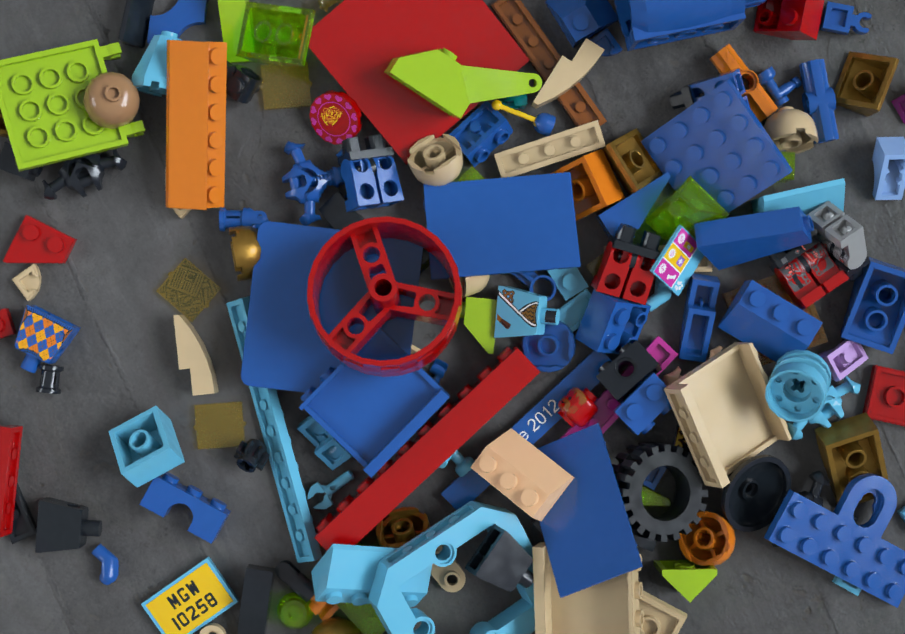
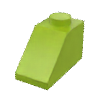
[460,297,497,354]

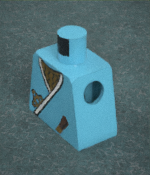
[494,286,560,338]

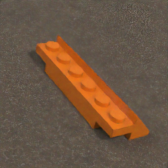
[166,40,227,210]

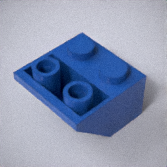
[575,289,651,354]

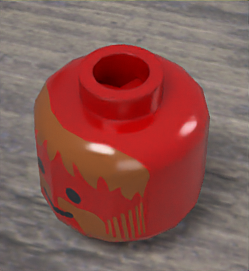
[558,387,598,427]

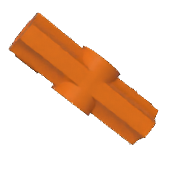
[710,44,778,122]

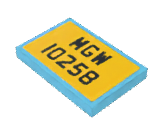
[141,556,239,634]

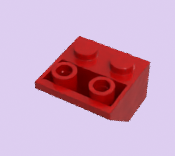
[753,0,824,40]

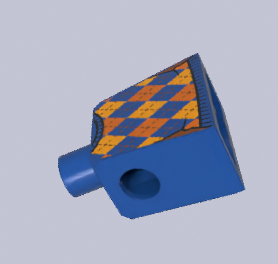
[15,305,81,373]

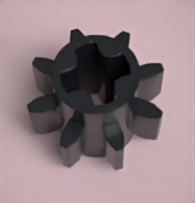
[234,439,270,473]

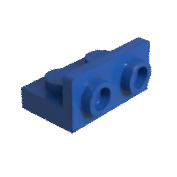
[449,101,513,167]

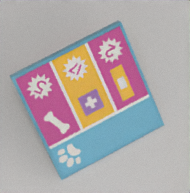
[650,225,704,296]

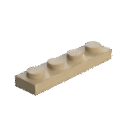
[494,120,606,178]

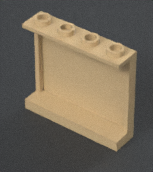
[664,342,792,488]
[532,542,644,634]

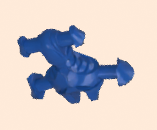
[281,141,347,226]

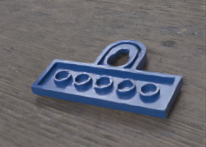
[764,473,905,608]

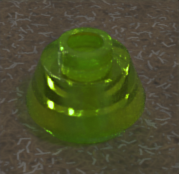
[277,592,314,629]

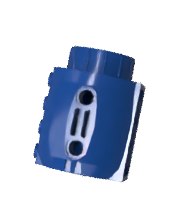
[614,0,765,51]

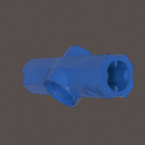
[799,59,839,144]

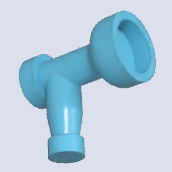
[439,450,475,477]

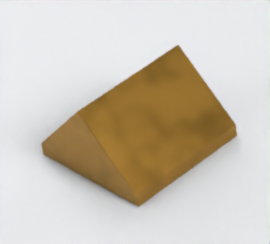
[834,51,899,117]
[603,128,663,196]

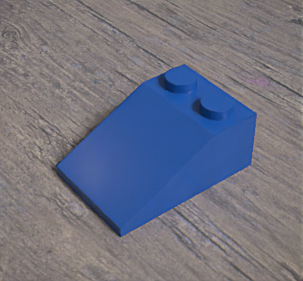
[840,257,905,354]

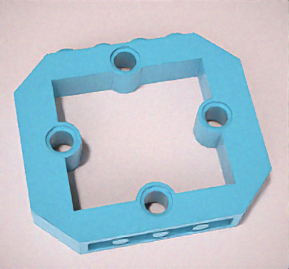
[368,501,535,634]

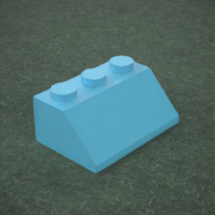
[751,178,845,216]

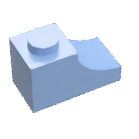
[872,137,905,200]

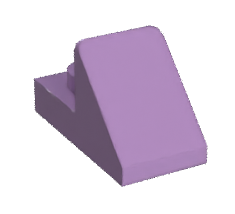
[818,339,869,382]

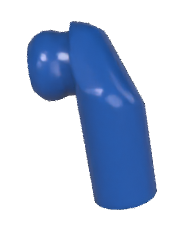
[91,543,119,585]

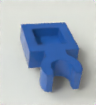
[820,1,872,35]

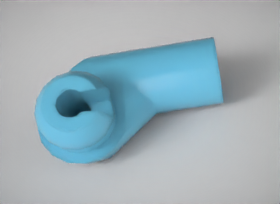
[646,277,672,312]

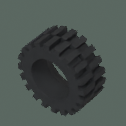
[612,442,708,542]

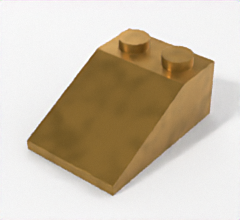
[814,412,889,504]

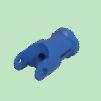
[219,207,269,231]

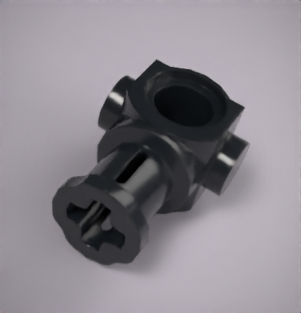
[226,61,263,104]

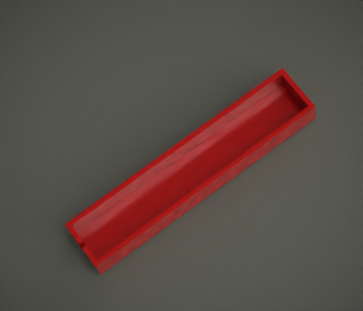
[314,347,540,551]

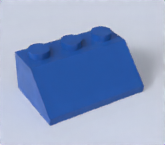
[717,280,823,362]

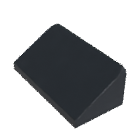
[118,0,155,49]

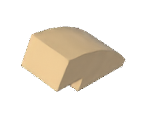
[532,38,605,109]
[173,315,219,396]

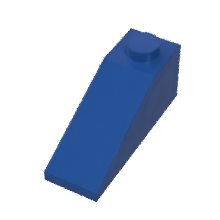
[596,172,671,238]

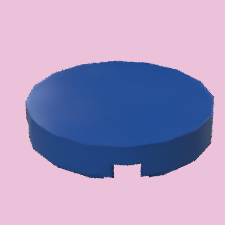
[521,321,576,372]

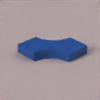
[147,0,208,44]

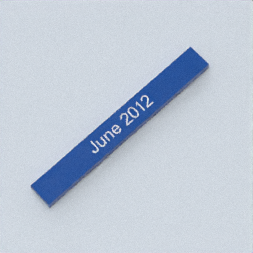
[441,350,612,510]

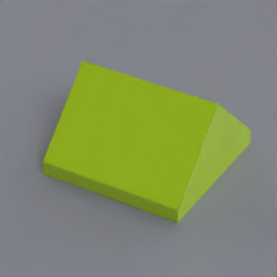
[653,560,717,602]

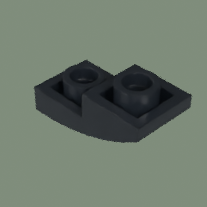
[318,191,364,230]

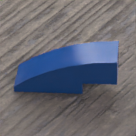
[678,273,720,362]

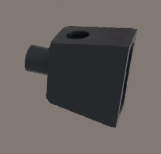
[35,497,102,553]
[465,524,533,592]

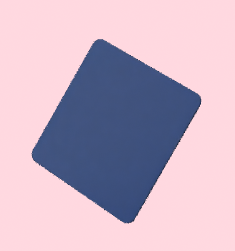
[241,221,423,393]

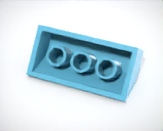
[311,544,433,608]

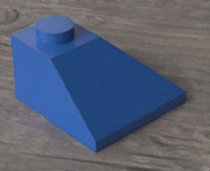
[545,0,618,48]

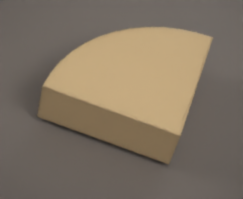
[12,264,41,301]

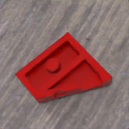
[3,215,77,263]

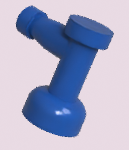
[757,66,801,107]

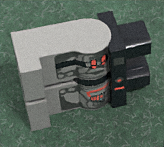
[807,201,870,282]

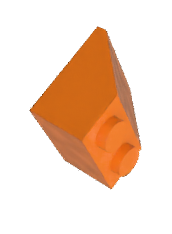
[550,149,625,221]

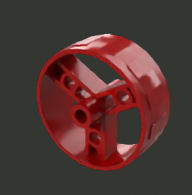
[307,216,462,377]

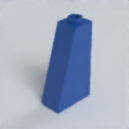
[694,206,814,270]

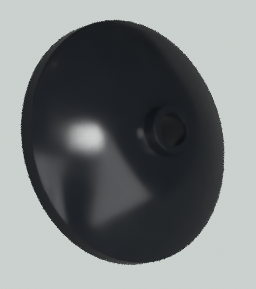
[721,455,791,532]

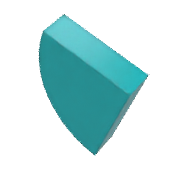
[499,94,527,109]

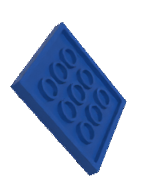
[641,79,793,223]

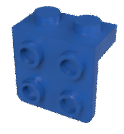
[613,372,672,435]

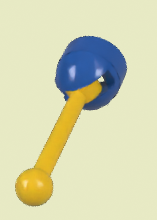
[491,100,556,136]

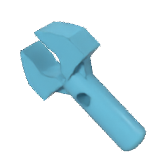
[307,470,354,509]

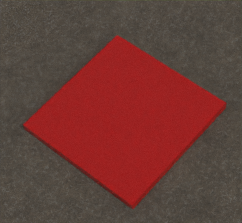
[300,0,530,165]

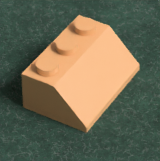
[470,428,574,521]

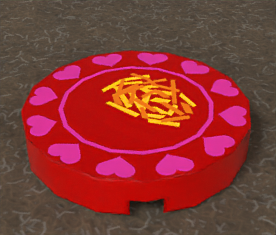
[309,90,362,145]

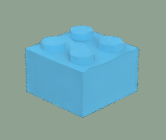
[108,406,185,488]

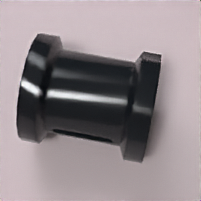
[36,364,64,394]

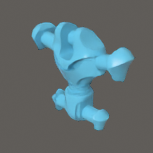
[769,376,861,440]

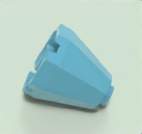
[131,31,181,97]

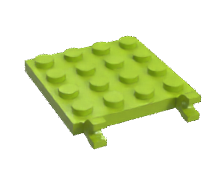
[0,39,145,172]

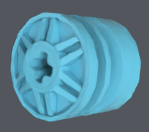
[765,350,831,422]

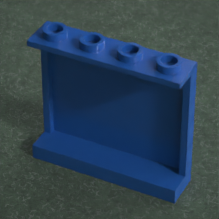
[299,328,450,478]

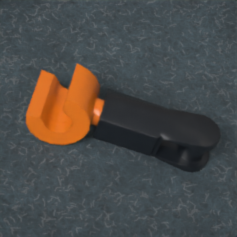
[275,560,342,621]

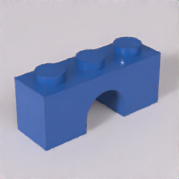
[139,472,231,544]

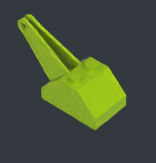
[384,48,542,119]

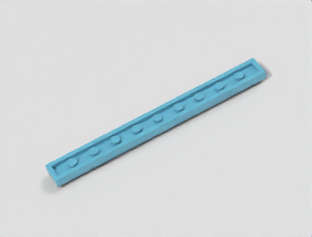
[226,296,322,563]

